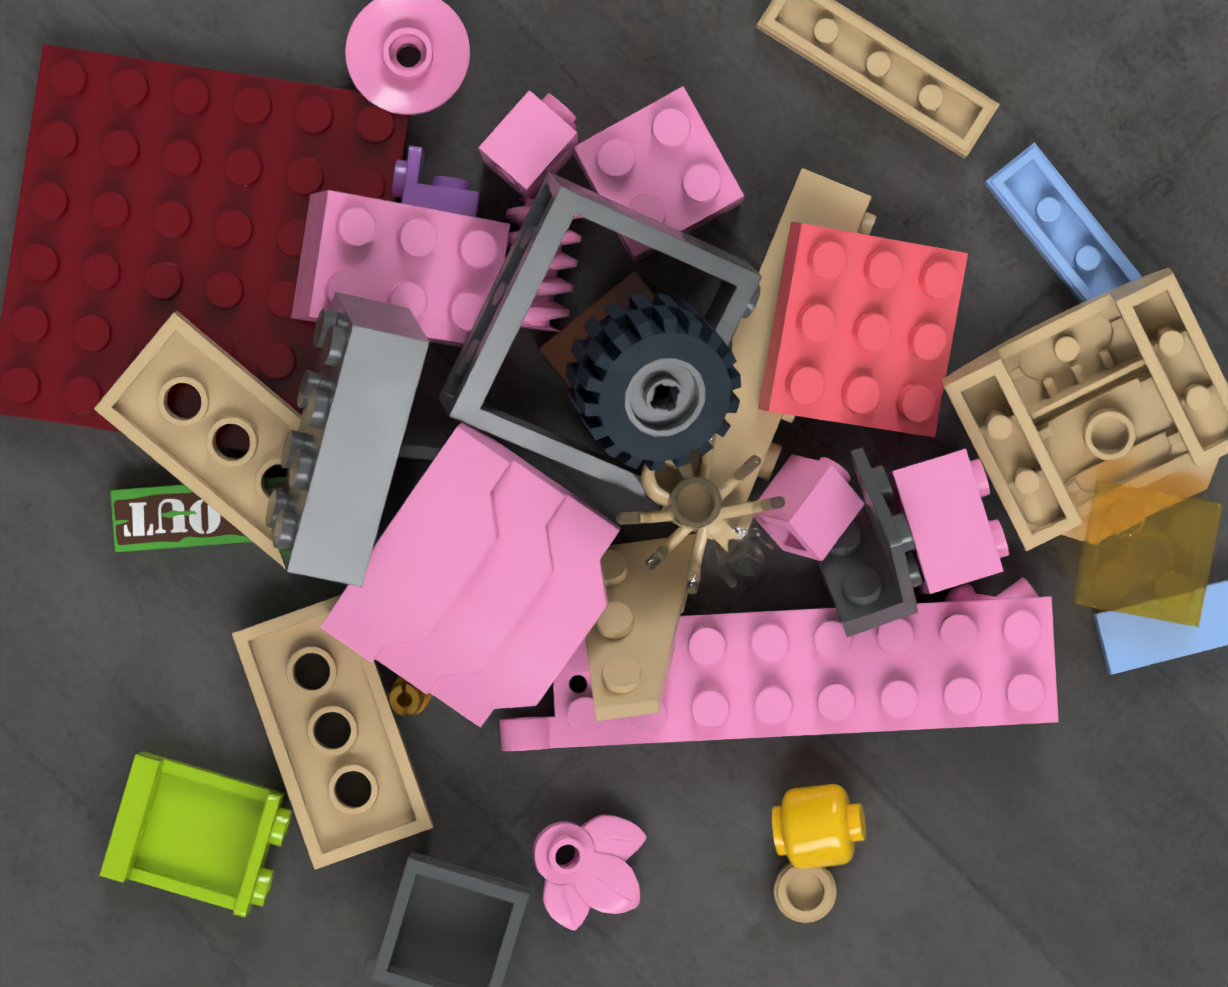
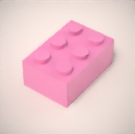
[291,190,510,348]

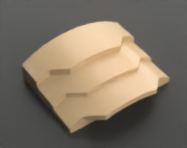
[942,267,1228,551]

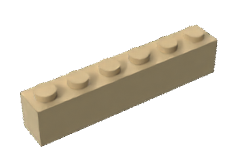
[662,168,876,545]

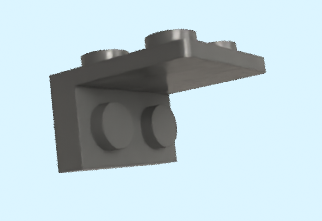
[816,447,923,637]

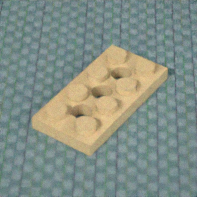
[94,311,302,568]
[232,595,434,870]

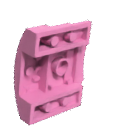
[320,422,621,728]

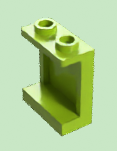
[99,751,292,918]

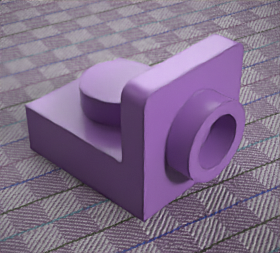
[392,146,481,218]

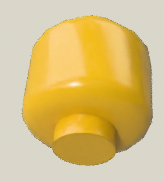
[772,784,866,869]

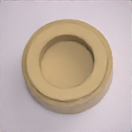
[773,862,837,923]

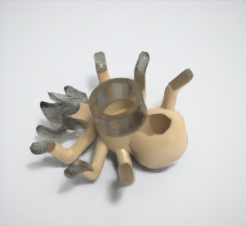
[616,433,785,595]

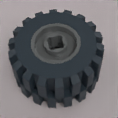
[565,293,741,471]

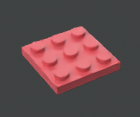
[758,222,968,437]

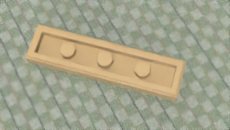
[756,0,1000,159]

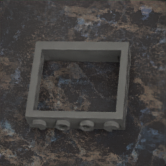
[438,172,762,500]

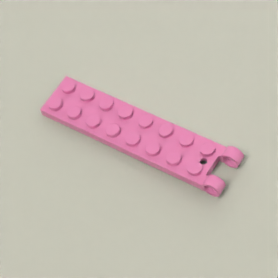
[499,596,1059,751]

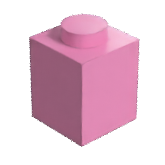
[751,454,865,561]

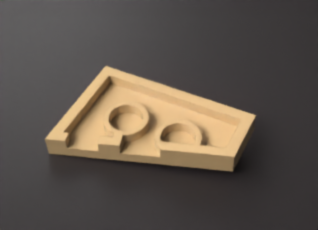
[585,534,696,721]

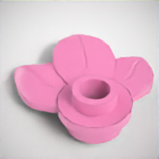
[532,814,646,931]

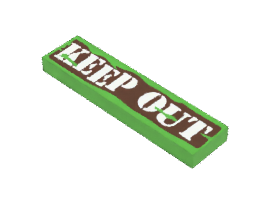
[110,477,286,552]

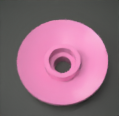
[345,0,470,115]

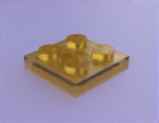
[1072,480,1223,627]

